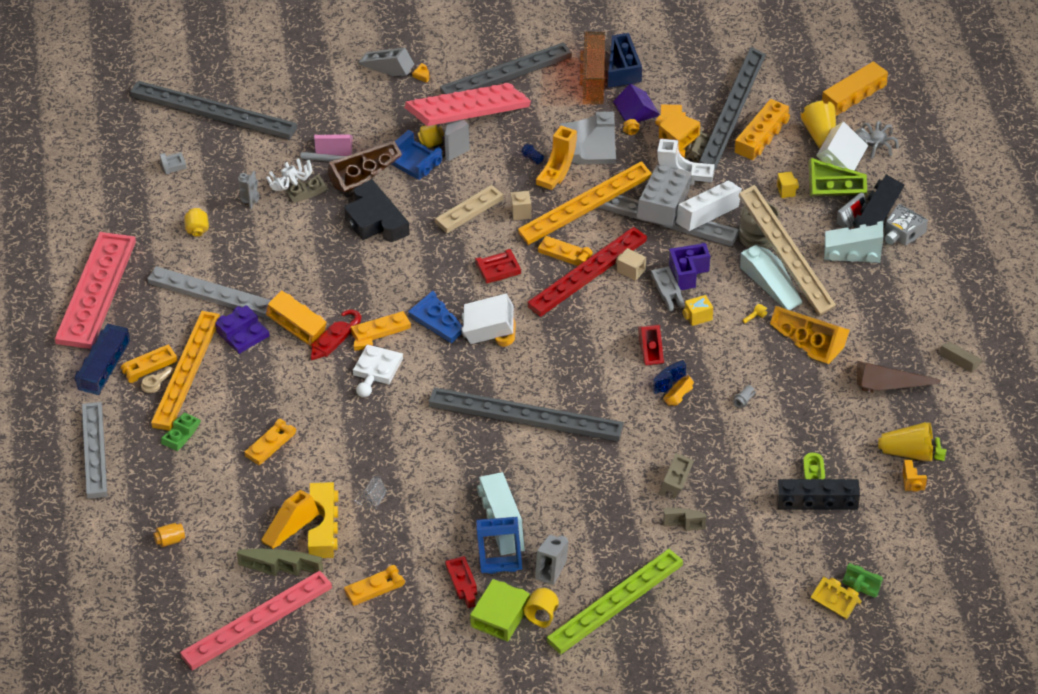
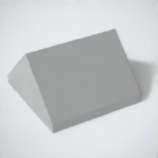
[445,120,470,161]

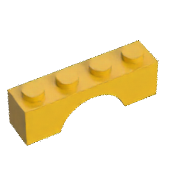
[308,482,339,558]

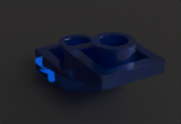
[653,360,687,394]

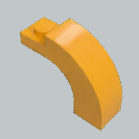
[536,125,577,190]

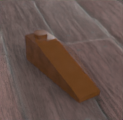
[327,140,402,192]

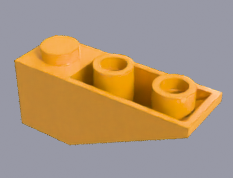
[261,489,319,549]

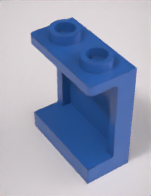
[391,130,442,180]

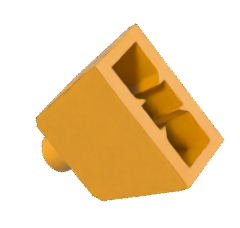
[655,112,700,152]

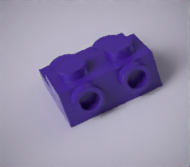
[215,305,270,354]

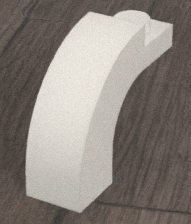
[657,139,715,185]

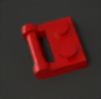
[475,249,521,284]

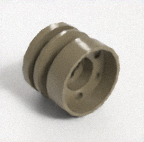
[739,202,780,249]

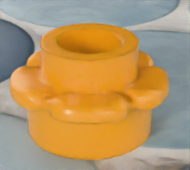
[623,119,640,135]

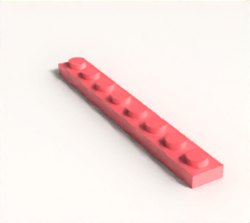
[180,571,332,671]

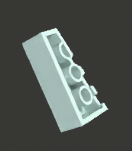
[477,472,525,556]

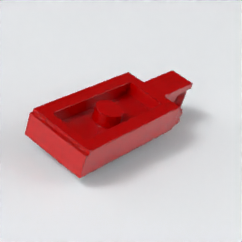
[445,556,478,608]

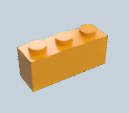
[266,290,327,346]

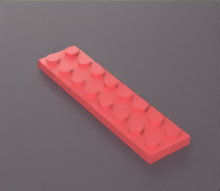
[404,83,531,126]
[55,232,136,349]

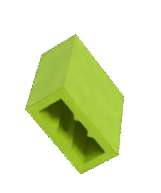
[470,579,530,642]

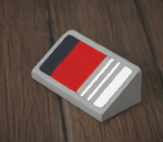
[837,192,867,228]

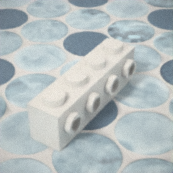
[676,181,742,231]

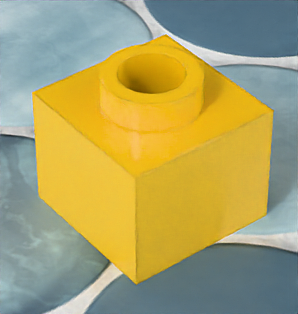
[777,171,799,198]

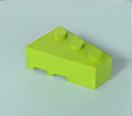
[808,158,867,197]

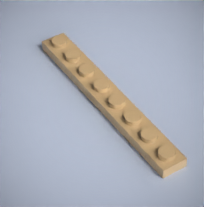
[738,185,836,316]

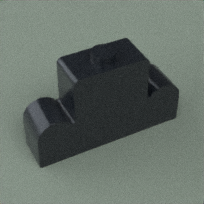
[344,179,410,242]

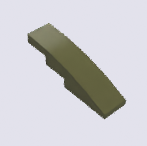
[237,549,323,576]

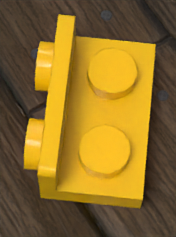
[810,576,862,620]

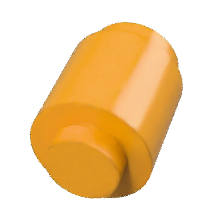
[153,523,185,547]

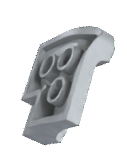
[560,112,616,164]

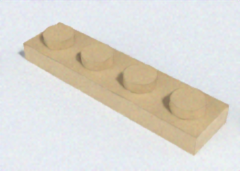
[435,185,503,233]

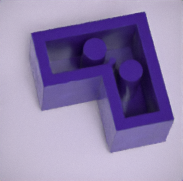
[669,243,710,290]

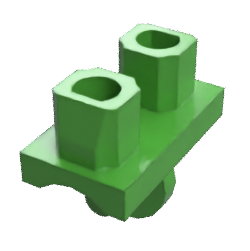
[842,563,883,598]

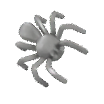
[855,121,899,159]

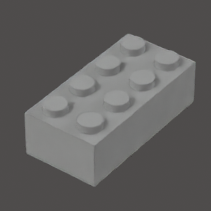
[637,165,692,227]

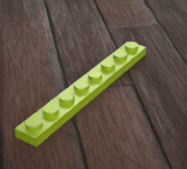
[547,549,683,655]

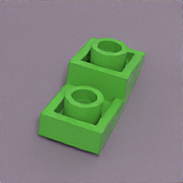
[161,413,201,451]

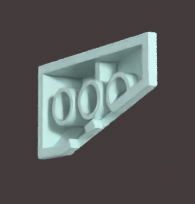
[740,245,802,310]

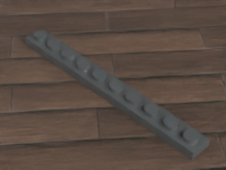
[698,47,766,171]
[130,81,297,140]
[429,387,624,442]

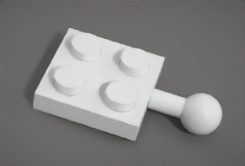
[353,345,403,398]

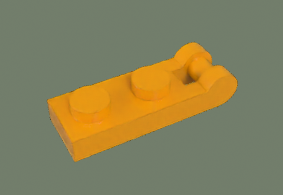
[538,236,593,266]
[120,344,178,383]
[244,418,296,466]
[344,565,405,606]

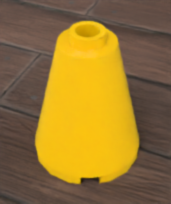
[800,101,836,149]
[878,422,933,462]

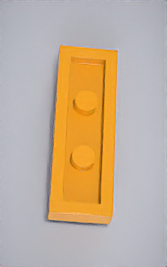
[351,311,411,342]

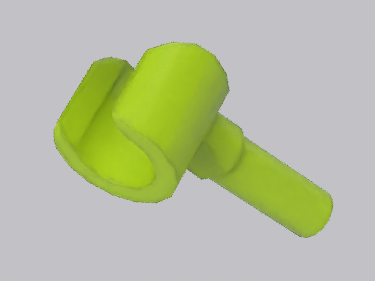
[934,437,947,461]

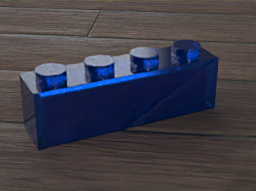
[75,323,130,395]

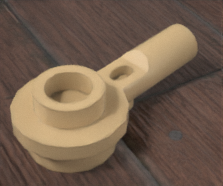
[141,367,174,393]

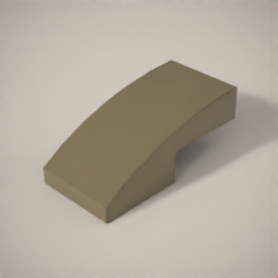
[663,508,706,531]

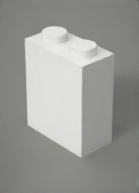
[816,122,868,170]
[462,293,514,344]

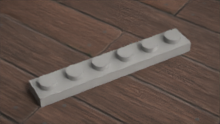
[82,402,108,499]

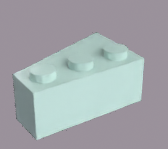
[824,221,883,263]

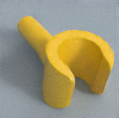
[742,304,767,323]

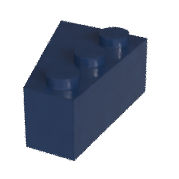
[608,33,642,88]

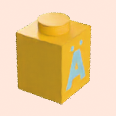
[683,295,713,326]

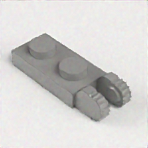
[651,266,685,311]

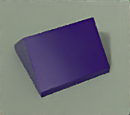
[613,84,660,122]

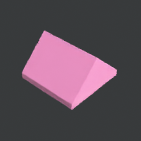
[314,135,353,156]

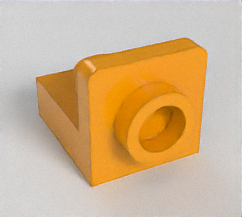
[902,460,927,492]

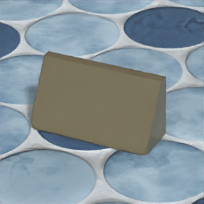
[939,342,983,373]

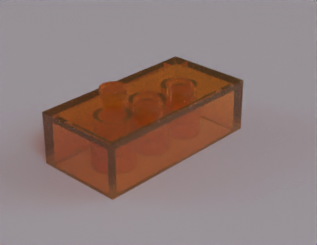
[580,31,605,104]

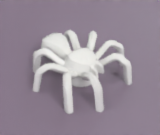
[266,158,312,191]

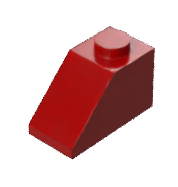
[638,324,664,365]

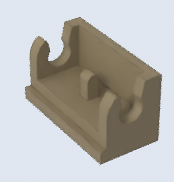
[658,453,694,499]

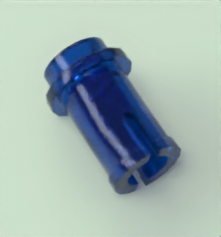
[521,144,545,165]

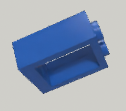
[477,516,522,574]

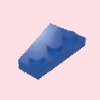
[408,291,463,343]

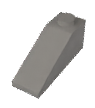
[358,48,414,76]

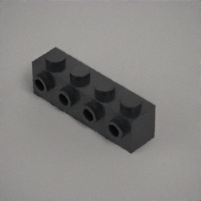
[852,174,905,229]
[776,479,860,510]

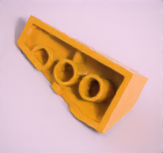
[770,306,850,364]

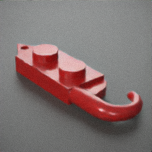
[311,309,362,360]

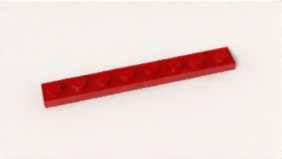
[528,227,647,317]

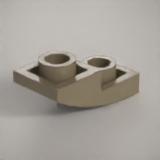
[285,174,328,203]

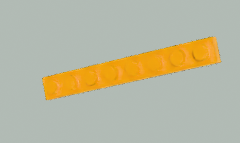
[518,161,652,245]
[151,311,220,431]

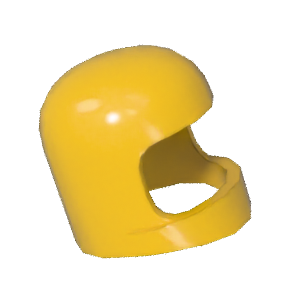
[524,588,559,628]

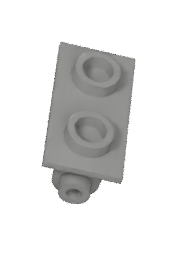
[238,171,259,209]

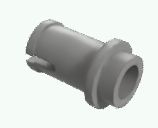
[733,385,756,408]

